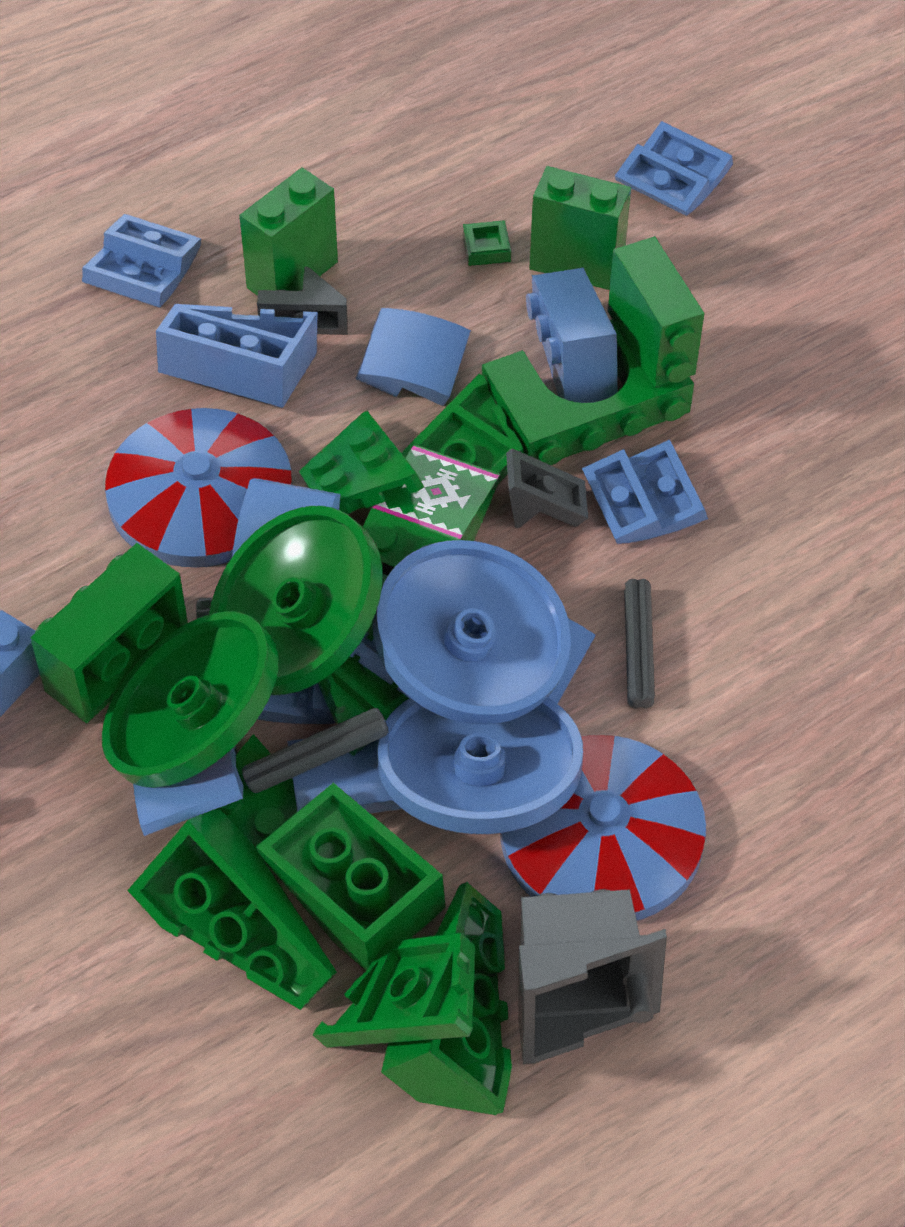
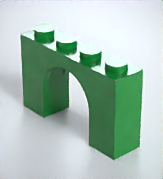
[482,319,694,465]

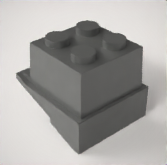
[518,889,667,1064]

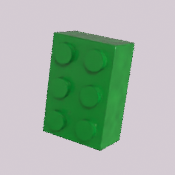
[30,543,188,724]

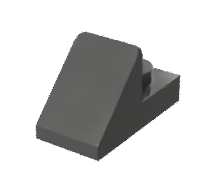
[257,266,348,335]
[506,448,588,528]

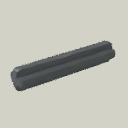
[624,578,655,709]
[242,708,389,793]

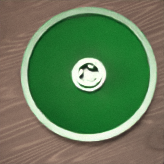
[209,506,383,695]
[102,611,279,788]

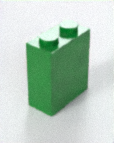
[529,166,631,290]
[239,167,338,296]
[608,236,705,388]

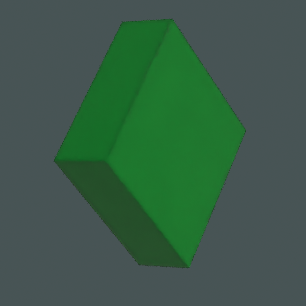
[463,220,512,266]

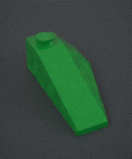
[127,808,337,1010]
[381,882,512,1115]

